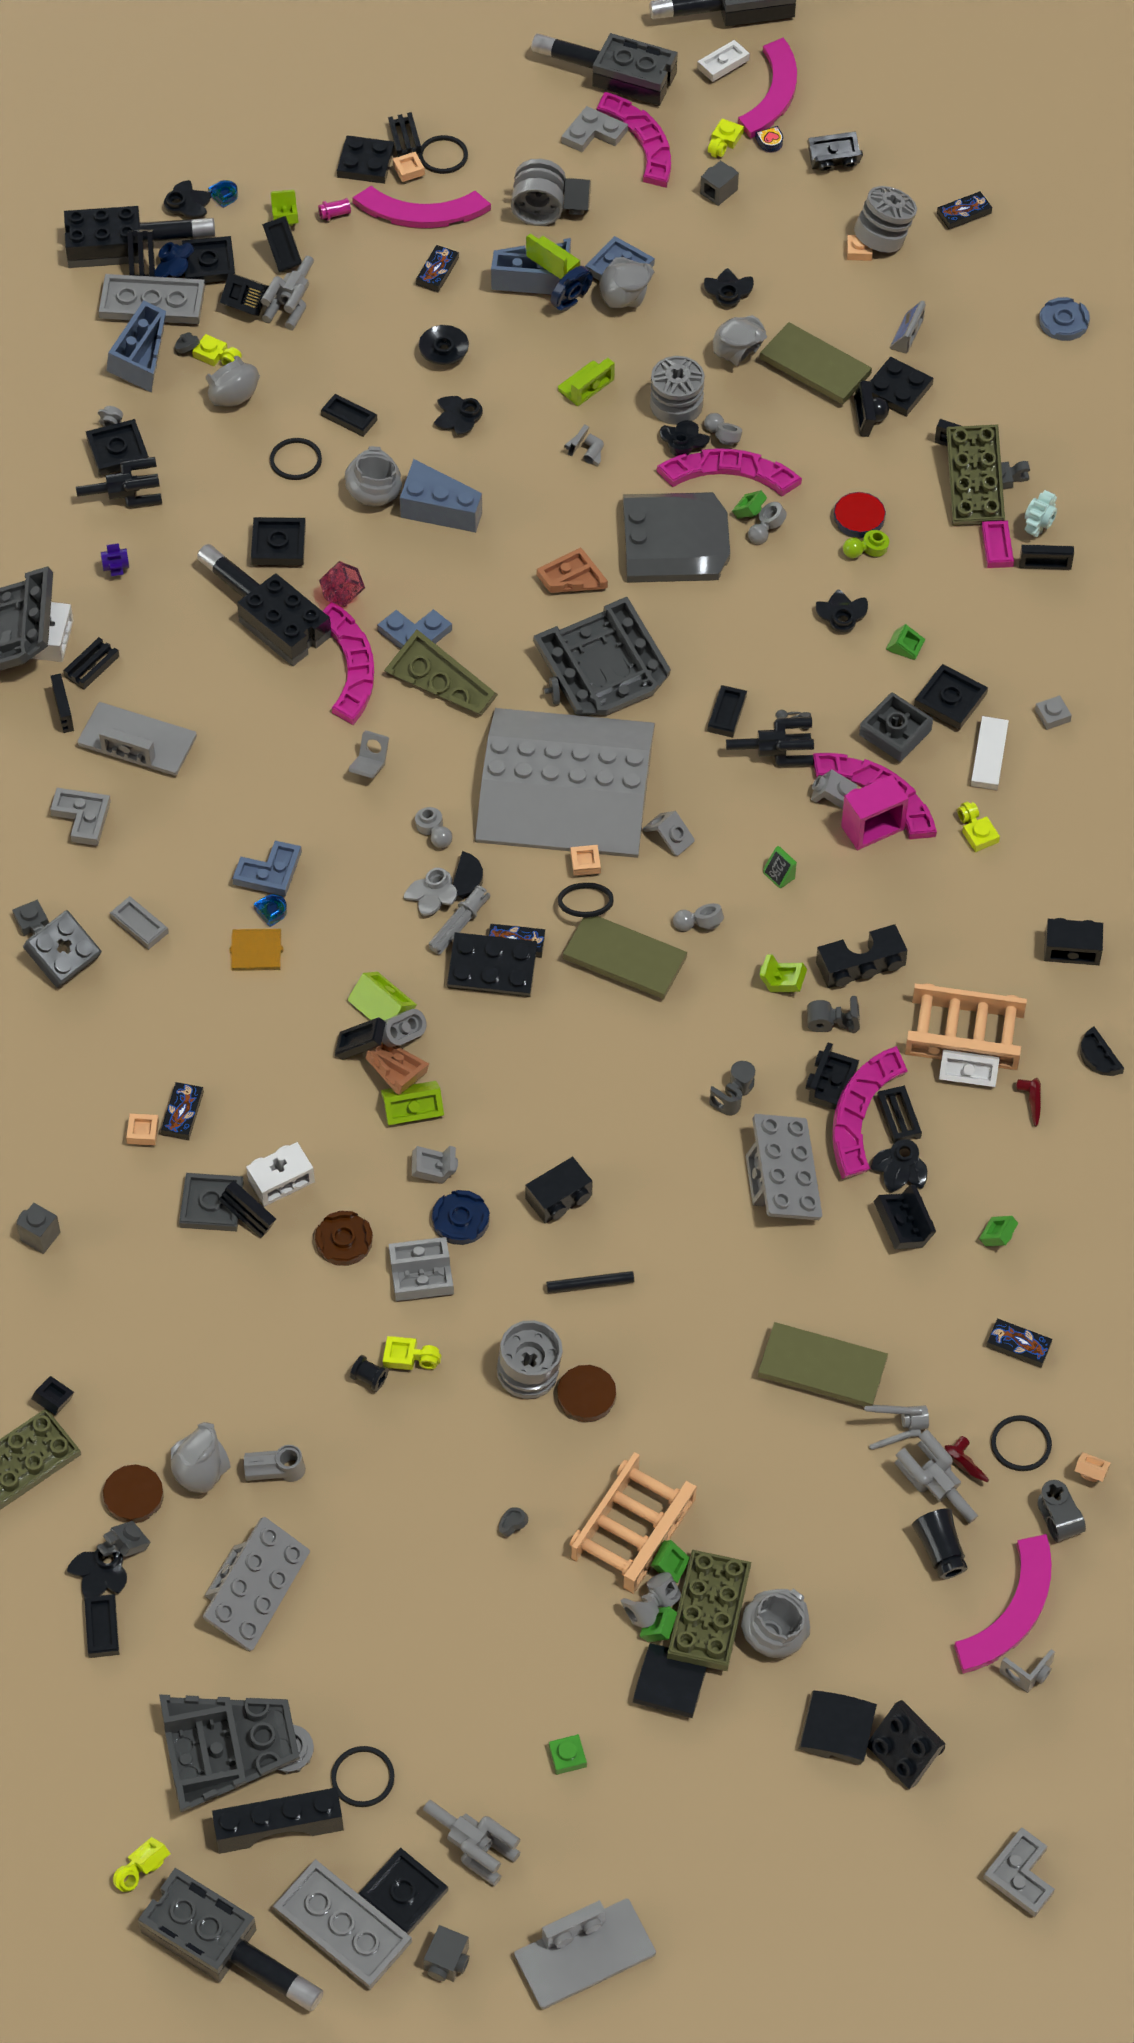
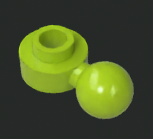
[843,530,889,558]

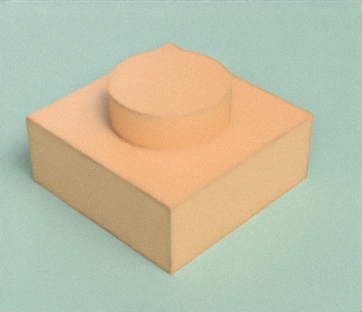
[393,152,425,182]
[847,235,873,261]
[570,845,601,876]
[126,1113,159,1145]
[1074,1452,1111,1482]

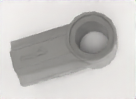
[244,1445,306,1482]

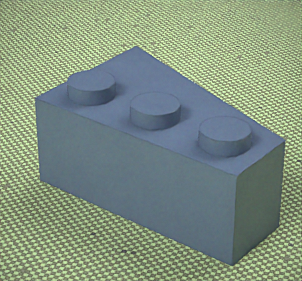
[491,238,571,295]
[107,300,166,393]
[400,459,482,533]

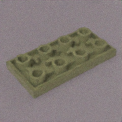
[760,322,872,405]
[946,424,1005,526]
[563,916,687,1000]
[758,1322,888,1407]
[0,1409,81,1510]
[667,1550,751,1671]

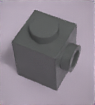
[700,160,739,206]
[563,178,591,215]
[17,1202,61,1254]
[424,1925,470,1982]

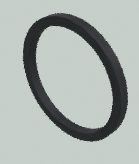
[419,135,468,174]
[270,438,322,480]
[558,883,614,917]
[991,1415,1052,1471]
[331,1746,395,1807]

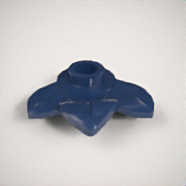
[155,242,194,278]

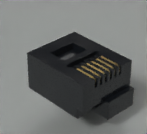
[220,273,269,316]

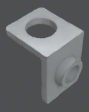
[349,731,389,778]
[643,811,695,856]
[999,1649,1055,1693]

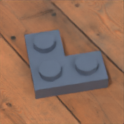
[585,236,655,281]
[377,609,452,649]
[232,841,302,896]

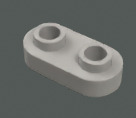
[382,1009,426,1047]

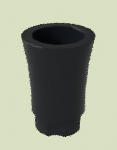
[912,1508,968,1579]

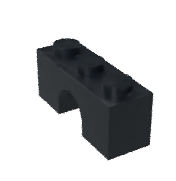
[816,924,908,988]

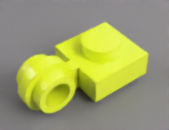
[708,118,744,158]
[192,334,242,367]
[957,801,1000,852]
[382,1336,441,1370]
[113,1837,171,1892]

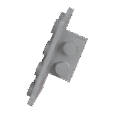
[78,702,197,776]
[745,1114,822,1220]
[203,1517,310,1651]
[514,1899,656,2009]

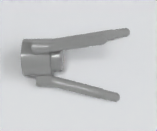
[864,1405,929,1450]

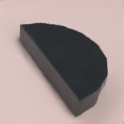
[453,851,483,901]
[1080,1026,1124,1076]

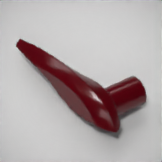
[1017,1078,1041,1127]
[945,1436,989,1482]

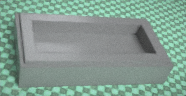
[110,896,169,950]

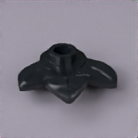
[164,180,211,218]
[704,268,754,307]
[434,396,483,435]
[660,420,710,456]
[816,589,868,632]
[871,1139,928,1193]
[67,1549,127,1597]

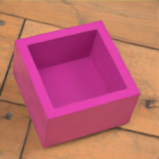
[841,775,909,851]

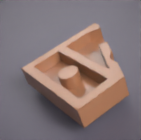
[537,547,608,593]
[366,1042,429,1095]

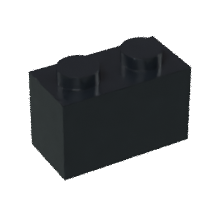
[1044,918,1103,966]
[525,1156,593,1224]

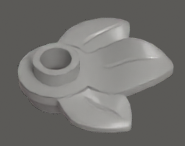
[404,868,457,916]

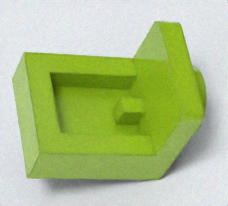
[271,190,299,226]
[760,954,807,992]

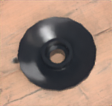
[419,325,469,365]

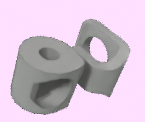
[621,1572,681,1628]

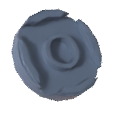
[1039,297,1090,341]

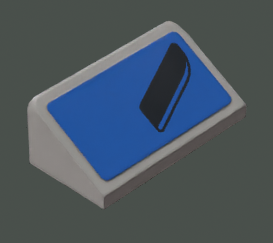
[890,301,926,354]

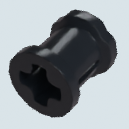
[350,1355,389,1392]

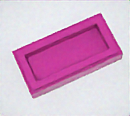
[981,521,1014,568]

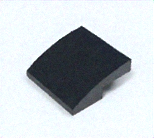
[633,1643,708,1718]
[798,1690,877,1765]

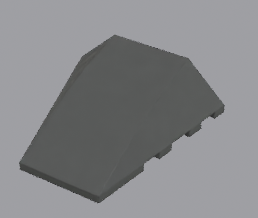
[159,1694,300,1812]

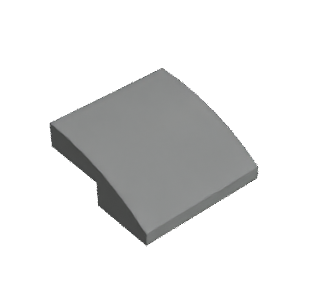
[389,1237,454,1301]

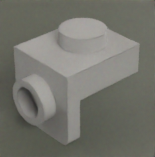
[811,769,858,809]
[412,1146,458,1184]

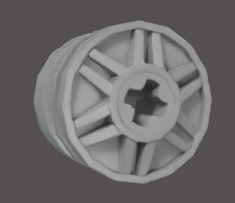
[511,159,566,226]
[854,186,917,253]
[650,356,705,425]
[497,1320,563,1399]

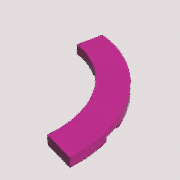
[738,37,797,139]
[597,92,671,188]
[352,186,491,228]
[657,449,802,496]
[323,601,375,725]
[813,753,937,840]
[832,1046,908,1179]
[954,1534,1052,1674]

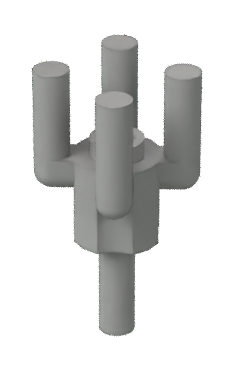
[261,256,314,330]
[895,1429,978,1524]
[423,1800,521,1886]

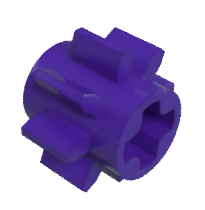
[101,543,129,577]

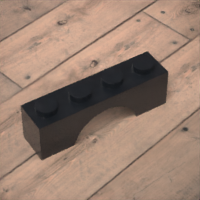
[212,1787,344,1854]

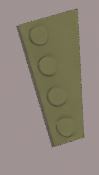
[384,629,498,716]

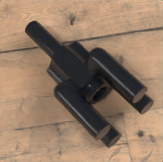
[76,457,162,508]
[726,717,814,767]

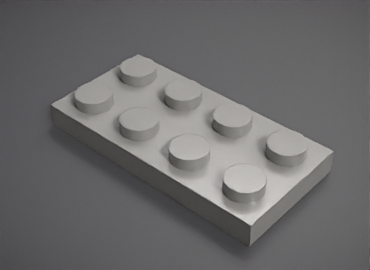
[99,274,205,324]
[273,1859,412,1990]

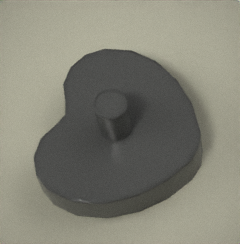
[175,332,200,354]
[544,677,560,705]
[499,1507,529,1537]

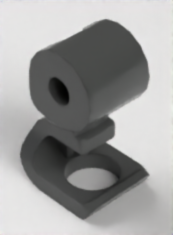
[807,996,860,1033]
[709,1061,756,1116]

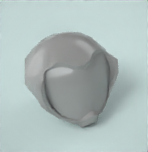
[600,257,655,309]
[713,315,767,366]
[206,356,260,407]
[345,446,402,507]
[171,1422,231,1493]
[741,1588,810,1658]

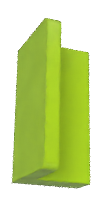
[526,234,580,279]
[558,357,615,407]
[348,972,417,1020]
[381,1081,444,1125]

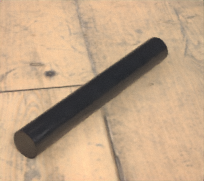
[546,1271,635,1293]

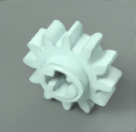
[1025,490,1057,537]

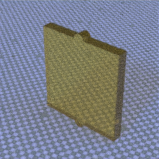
[229,929,284,971]

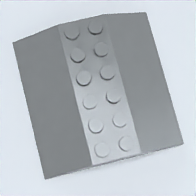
[475,708,655,858]

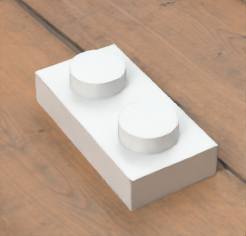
[697,40,750,82]
[939,1050,999,1087]

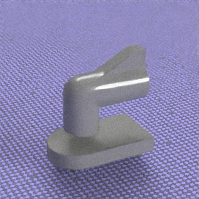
[564,424,604,466]

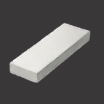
[971,716,1009,790]

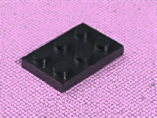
[447,932,538,997]

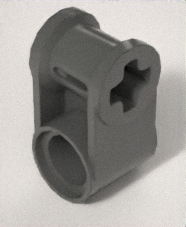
[1037,1480,1086,1542]

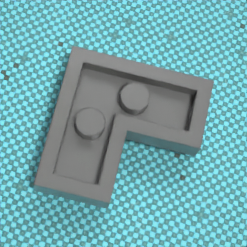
[561,106,628,152]
[50,788,111,846]
[983,1827,1055,1917]

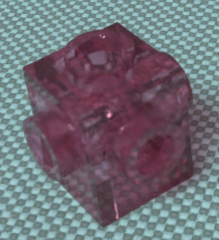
[319,561,365,607]

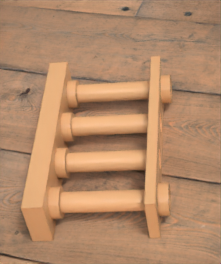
[905,983,1027,1070]
[570,1452,697,1594]

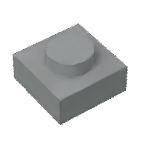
[1035,696,1072,730]

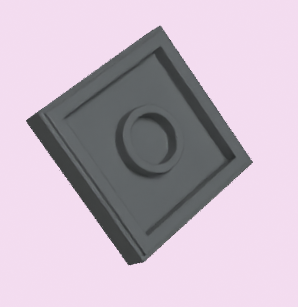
[179,1173,244,1232]

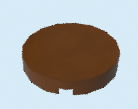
[315,1211,373,1266]
[557,1365,616,1422]
[103,1464,164,1523]

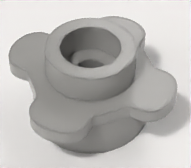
[98,406,123,427]

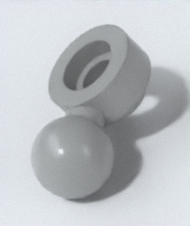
[704,413,742,445]
[748,502,787,545]
[415,807,452,848]
[673,903,724,932]

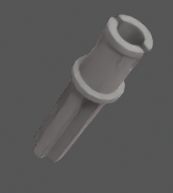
[429,885,490,954]

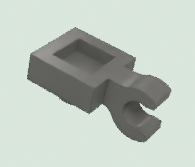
[1001,461,1030,489]
[12,899,49,936]
[97,1521,151,1557]

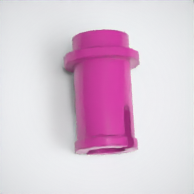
[318,198,351,221]

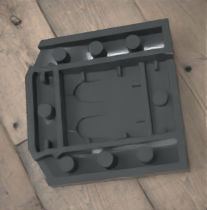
[623,492,730,583]
[0,566,53,670]
[533,597,671,715]

